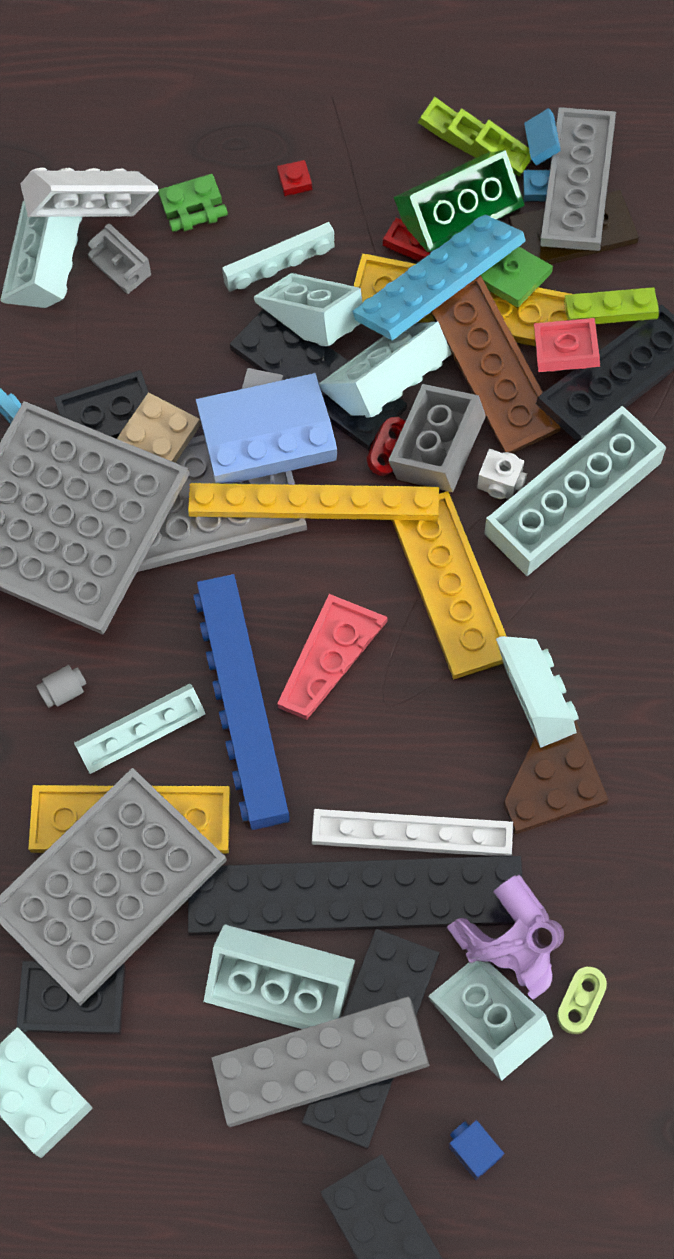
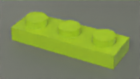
[564,287,659,324]

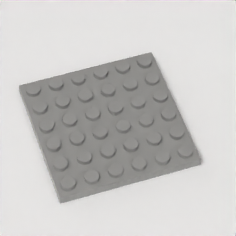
[0,401,190,635]

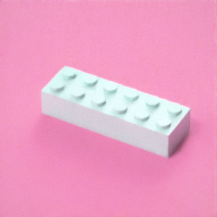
[484,406,666,576]

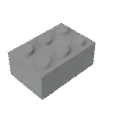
[388,384,486,492]

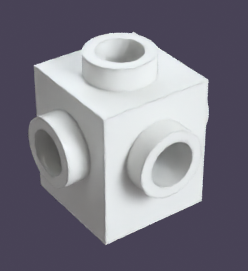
[477,449,527,499]

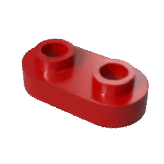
[367,417,406,476]

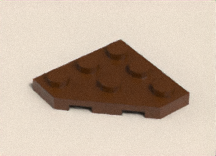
[504,720,609,834]

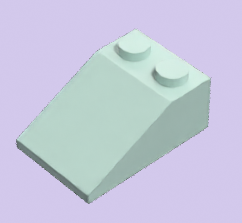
[254,273,363,346]
[428,961,553,1081]

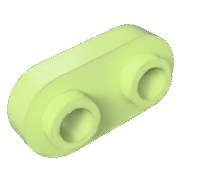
[557,967,607,1034]

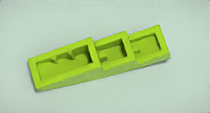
[417,97,531,176]

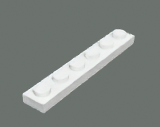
[312,809,513,856]

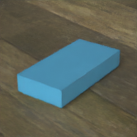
[524,108,561,165]

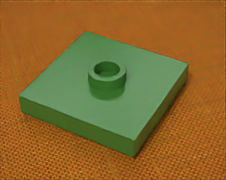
[481,247,553,308]

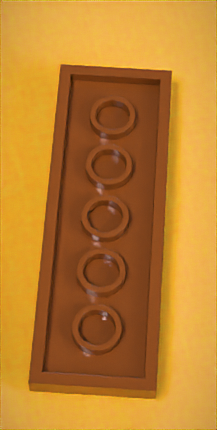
[430,275,561,454]

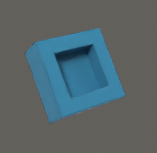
[523,170,550,201]

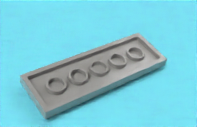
[540,107,616,251]
[212,997,430,1127]

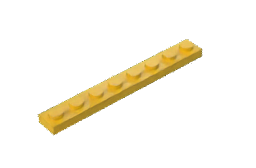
[188,483,439,520]

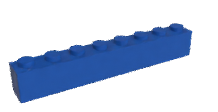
[193,574,290,830]

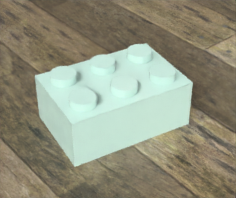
[0,1027,93,1158]

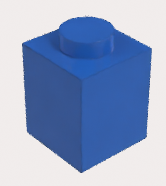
[448,1120,504,1180]

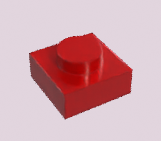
[277,160,312,196]

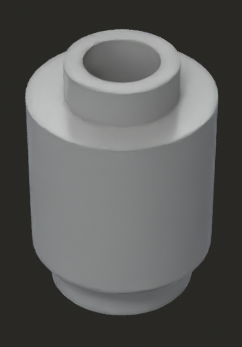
[36,664,87,708]

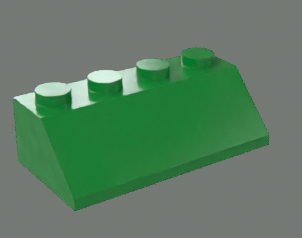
[394,150,525,252]

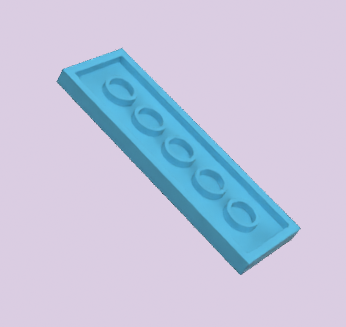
[352,214,526,340]

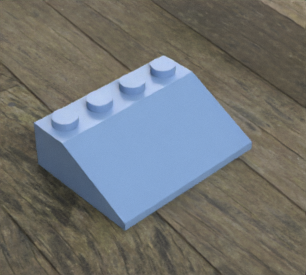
[196,373,337,484]

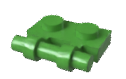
[158,174,228,232]

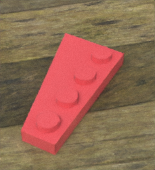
[277,594,387,720]

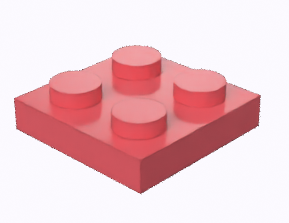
[534,318,600,372]

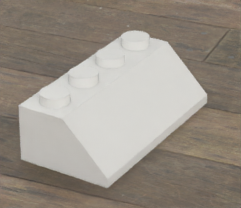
[20,168,158,217]

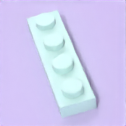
[222,222,335,292]
[74,684,205,774]

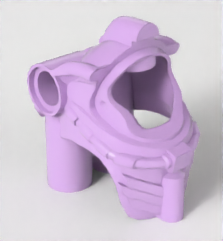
[447,875,564,1000]

